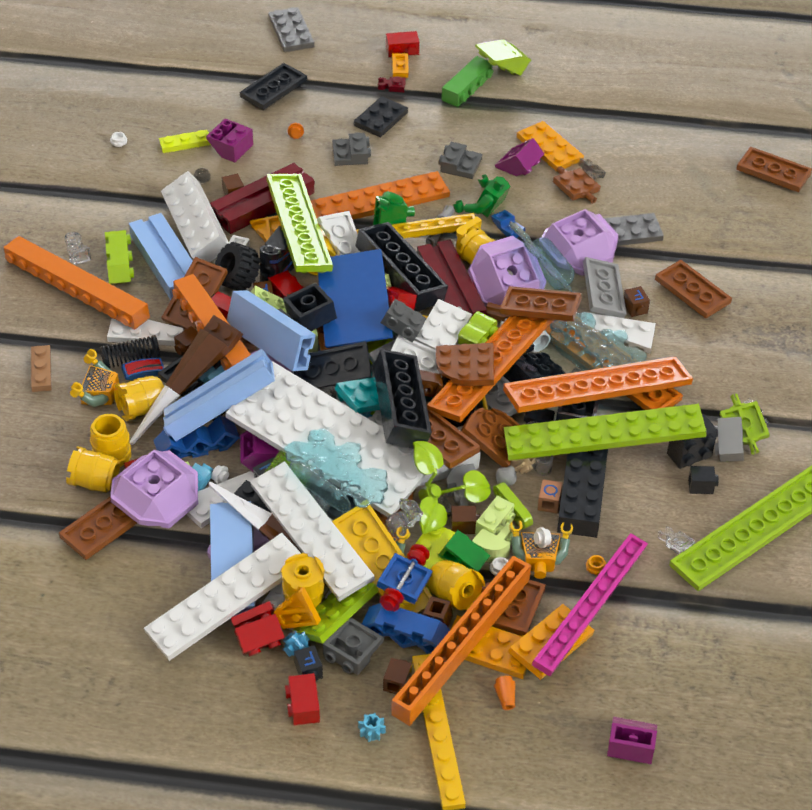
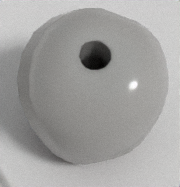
[496,466,517,486]

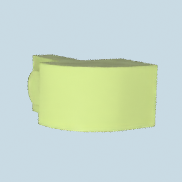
[472,523,515,562]

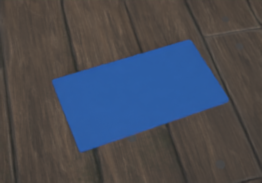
[318,249,393,348]

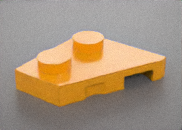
[250,215,281,242]
[274,587,321,629]

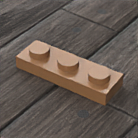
[31,345,52,392]

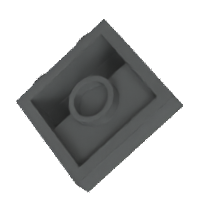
[332,133,371,166]
[439,142,482,179]
[380,299,427,343]
[323,618,383,675]

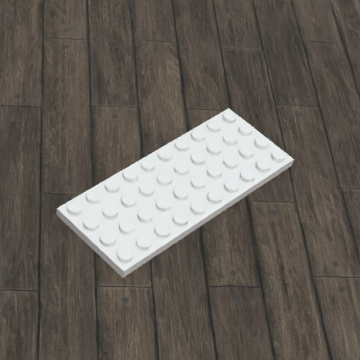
[226,361,426,519]

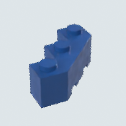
[153,415,240,459]
[362,603,450,654]

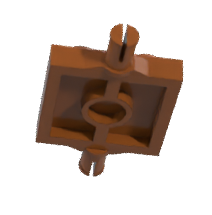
[553,166,601,204]

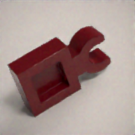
[378,76,406,92]

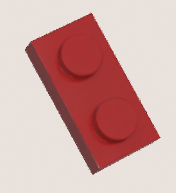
[231,601,276,628]

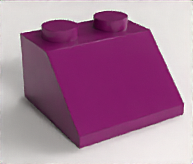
[494,138,544,177]

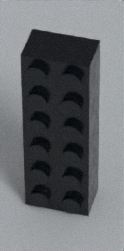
[355,222,448,311]
[373,348,432,449]
[557,449,608,538]

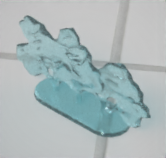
[509,221,575,292]
[550,312,647,371]
[284,428,388,513]

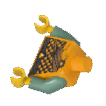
[70,349,119,407]
[509,520,573,579]

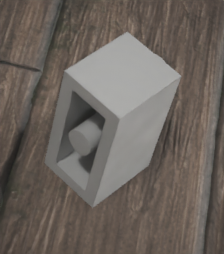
[714,417,744,462]

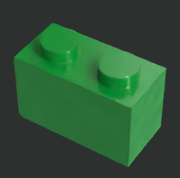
[438,530,490,572]

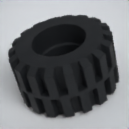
[215,242,260,291]

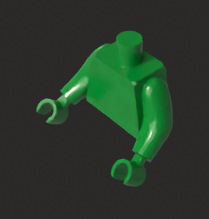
[453,174,511,218]
[373,191,415,225]

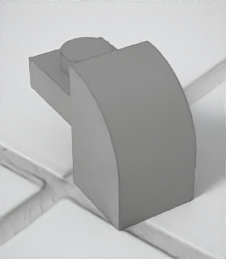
[447,464,476,506]

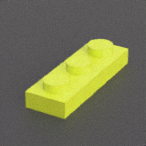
[159,130,211,153]

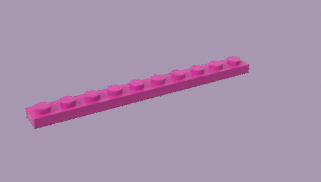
[532,533,648,677]

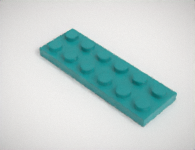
[335,377,433,413]

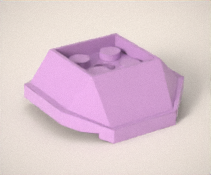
[540,209,618,276]
[468,236,546,306]
[111,450,198,528]

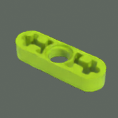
[493,482,533,530]

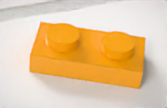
[392,54,409,78]

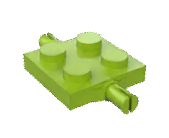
[720,393,770,455]

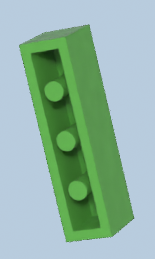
[442,56,493,107]

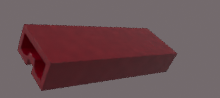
[210,163,315,234]
[417,239,487,317]

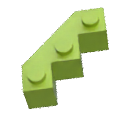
[105,230,134,284]

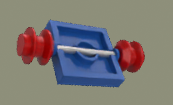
[376,544,433,611]

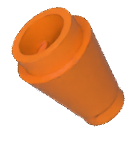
[494,675,516,710]

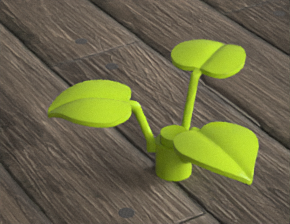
[413,441,491,534]

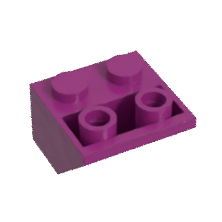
[206,118,253,163]
[240,431,286,473]
[607,716,657,765]

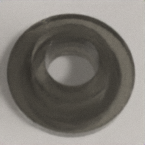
[194,168,211,184]

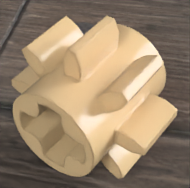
[511,458,535,474]

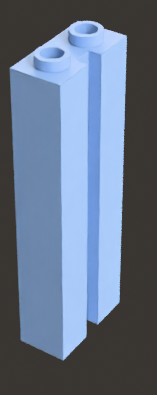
[129,213,193,300]
[227,290,316,371]
[163,348,275,441]
[210,501,256,619]

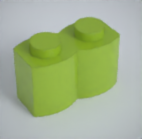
[458,311,498,345]

